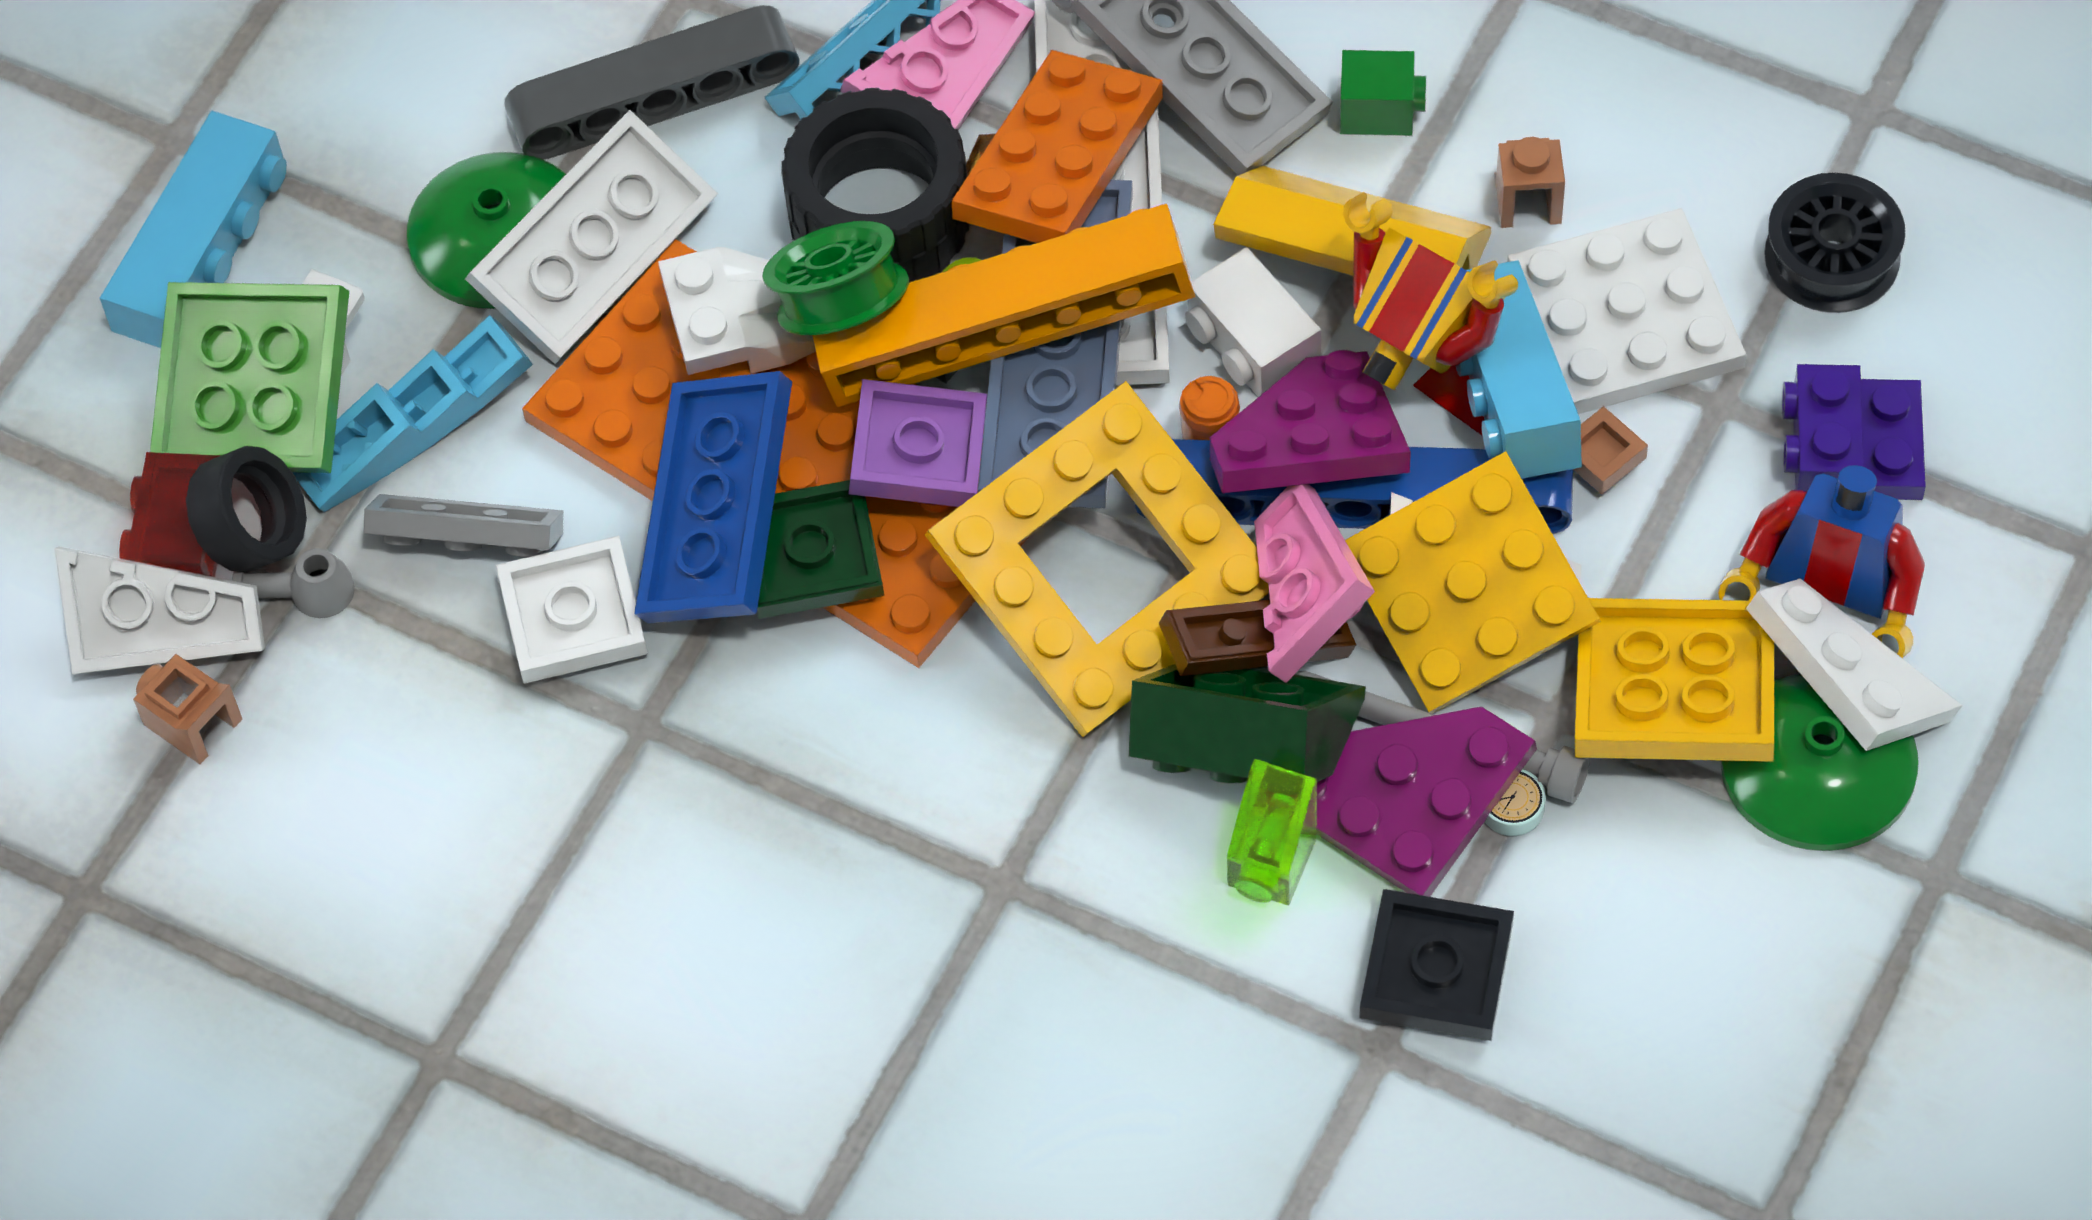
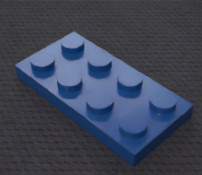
[634,371,792,624]

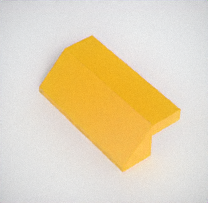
[1213,166,1491,276]

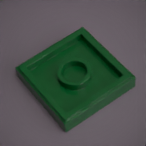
[757,480,884,619]

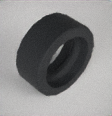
[186,446,307,572]

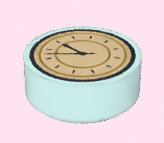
[1485,769,1546,836]

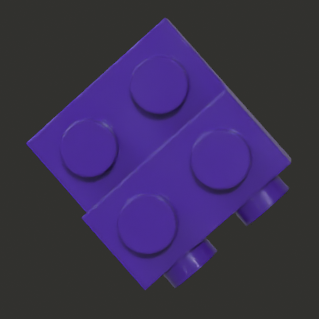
[1782,364,1926,500]

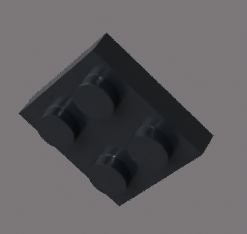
[1359,889,1514,1041]

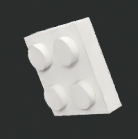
[496,536,648,684]

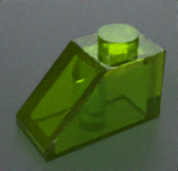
[1227,759,1317,906]

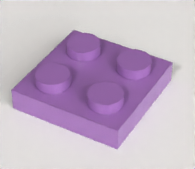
[849,379,987,507]

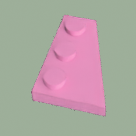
[840,0,1035,130]
[1254,484,1375,683]

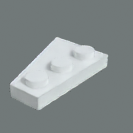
[54,546,265,674]
[1746,579,1962,751]

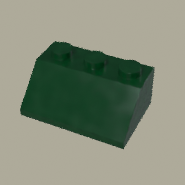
[1128,664,1366,794]

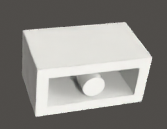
[1185,247,1321,397]

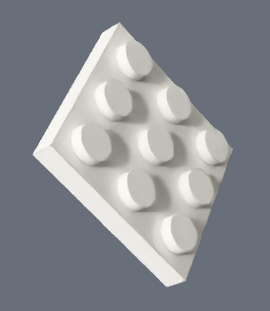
[1507,208,1746,414]

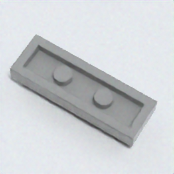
[364,494,564,557]

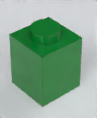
[1340,50,1426,136]

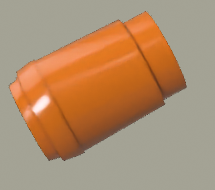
[1179,376,1240,440]

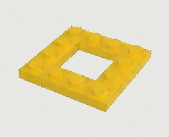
[925,381,1269,737]

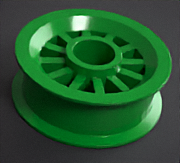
[762,221,909,335]

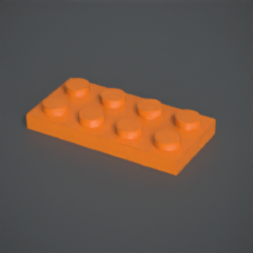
[952,50,1163,243]

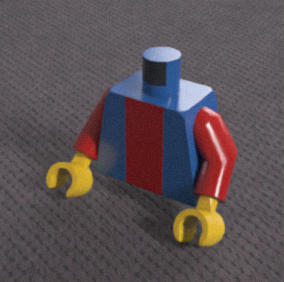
[1718,465,1925,658]

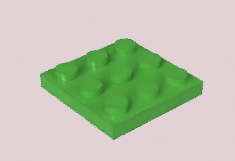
[149,282,349,473]

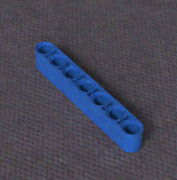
[1135,439,1573,534]

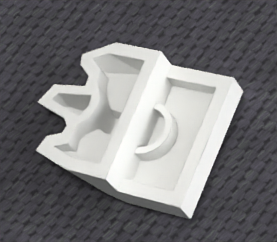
[658,247,816,375]

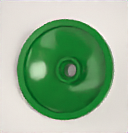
[407,152,566,309]
[1721,674,1918,851]

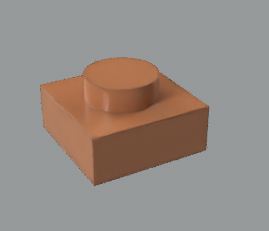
[1573,406,1648,495]

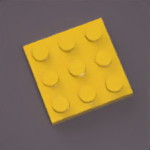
[1345,451,1601,714]
[1575,598,1774,762]

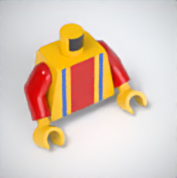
[1343,192,1518,391]

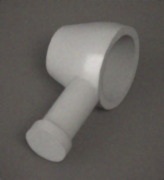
[232,548,354,618]

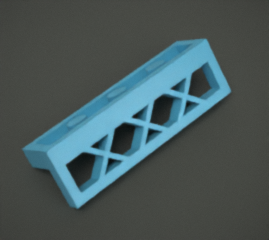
[764,0,941,119]

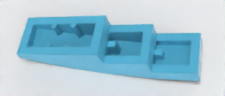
[292,315,533,512]

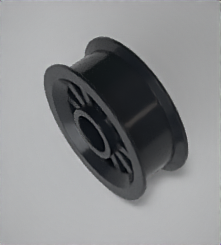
[1764,173,1906,313]

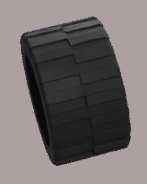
[782,88,970,283]

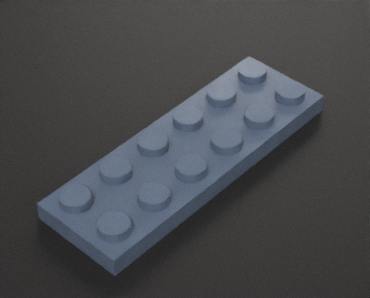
[978,180,1133,508]

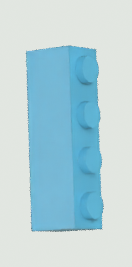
[99,110,287,348]
[1456,260,1582,479]

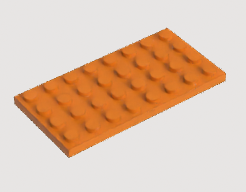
[522,239,1031,668]

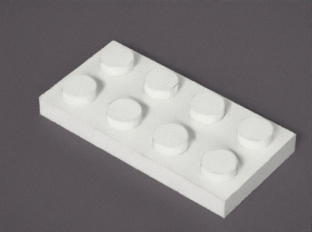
[465,110,718,364]

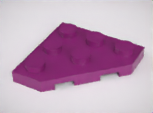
[1209,350,1411,493]
[1262,706,1537,897]

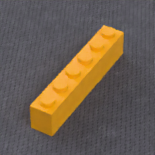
[812,203,1196,407]

